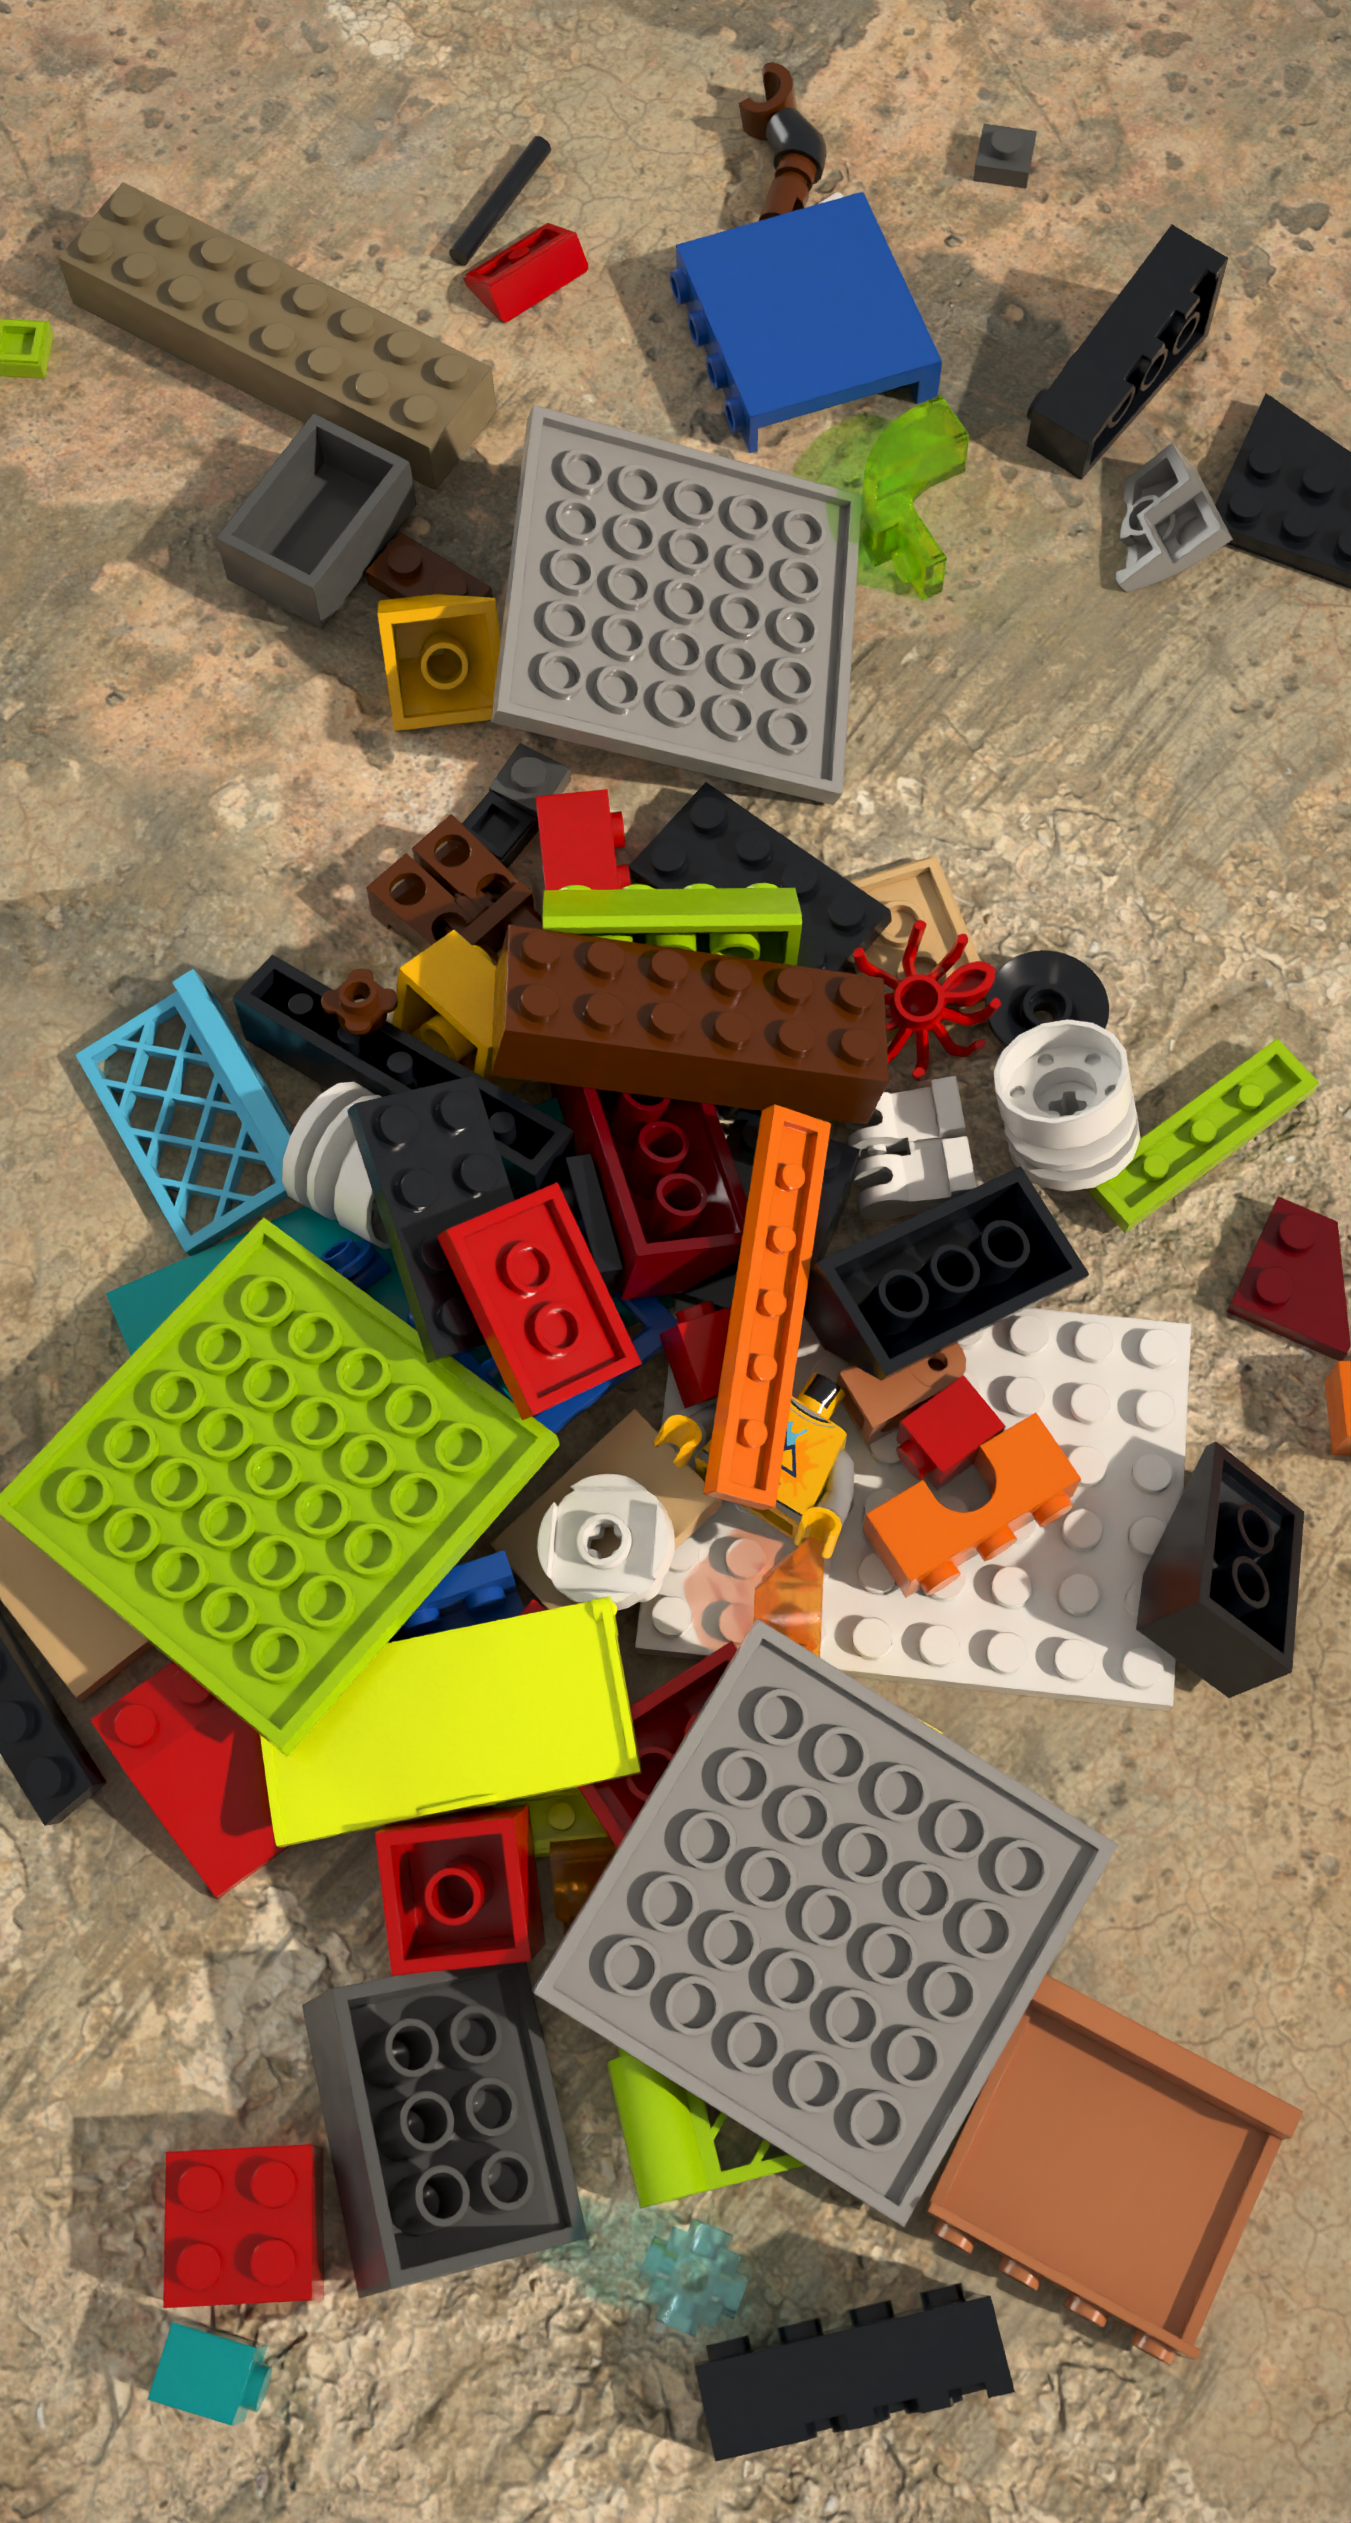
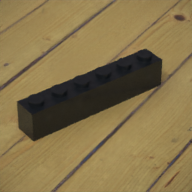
[232,954,576,1200]

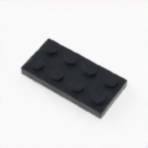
[628,782,892,973]
[347,1075,515,1363]

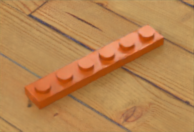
[703,1104,831,1510]

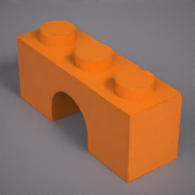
[862,1413,1081,1598]

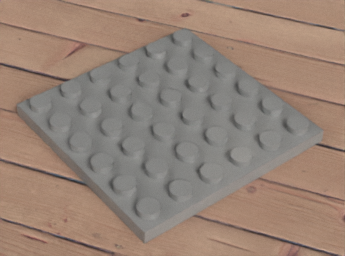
[491,405,862,805]
[532,1619,1118,2227]

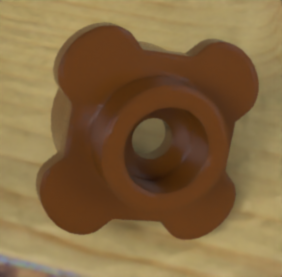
[321,969,398,1035]

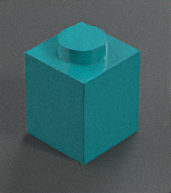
[147,2320,272,2426]

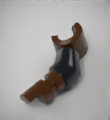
[739,62,827,221]

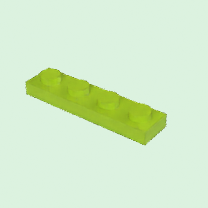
[1086,1038,1319,1233]

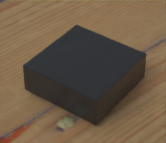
[462,791,539,869]

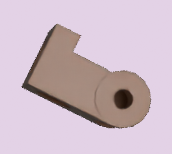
[836,1343,966,1446]

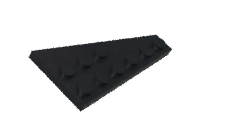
[1215,393,1351,589]

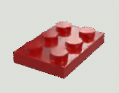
[437,1182,642,1420]

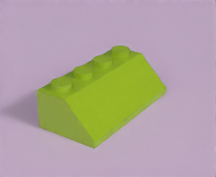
[543,883,802,966]

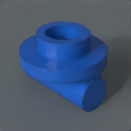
[320,1238,391,1291]

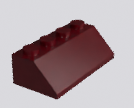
[555,1084,748,1300]

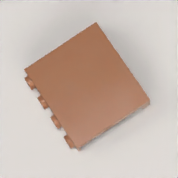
[922,1974,1303,2366]

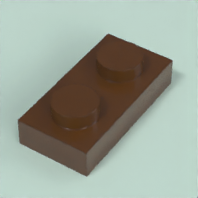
[365,532,493,599]

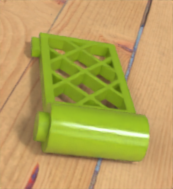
[606,2046,806,2209]

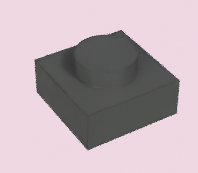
[973,124,1037,189]
[489,743,571,820]

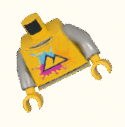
[653,1373,854,1559]

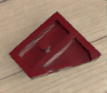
[1227,1196,1351,1361]

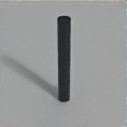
[449,136,551,266]

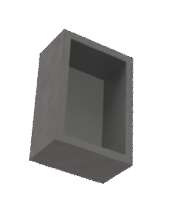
[216,413,417,629]

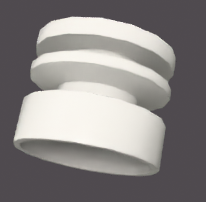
[993,1020,1141,1192]
[282,1082,391,1249]

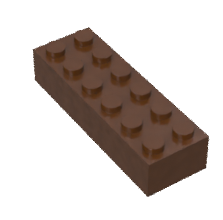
[491,925,889,1125]

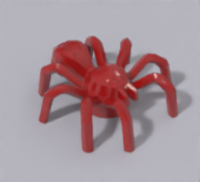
[853,920,1001,1082]

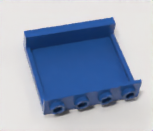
[669,192,942,453]

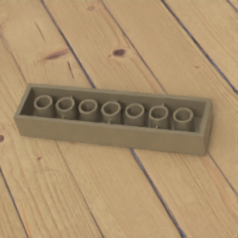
[58,182,497,491]

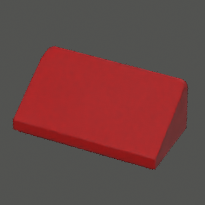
[463,223,588,322]

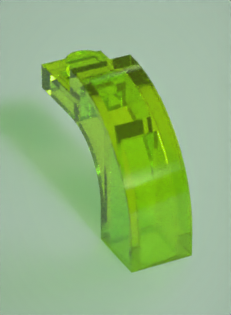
[860,395,970,601]

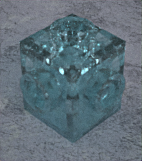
[638,2218,750,2337]

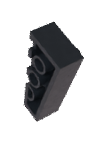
[1026,224,1228,480]
[695,2282,1015,2462]

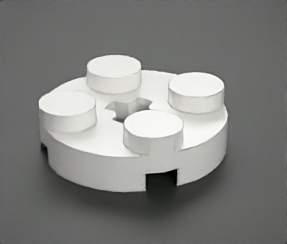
[537,1474,675,1611]

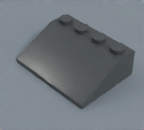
[302,1962,588,2298]

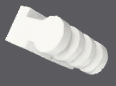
[844,1076,976,1221]

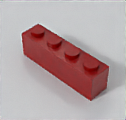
[536,789,631,890]

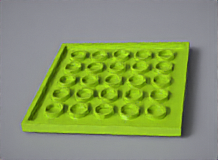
[0,1217,560,1757]

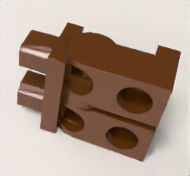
[366,814,543,967]

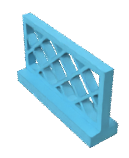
[75,969,294,1256]

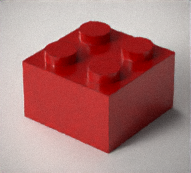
[375,1804,546,1976]
[163,2144,324,2308]

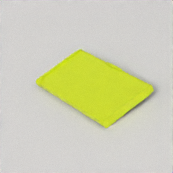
[260,1596,642,1847]

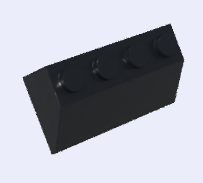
[803,1166,1089,1381]

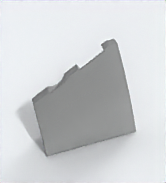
[1116,443,1233,593]

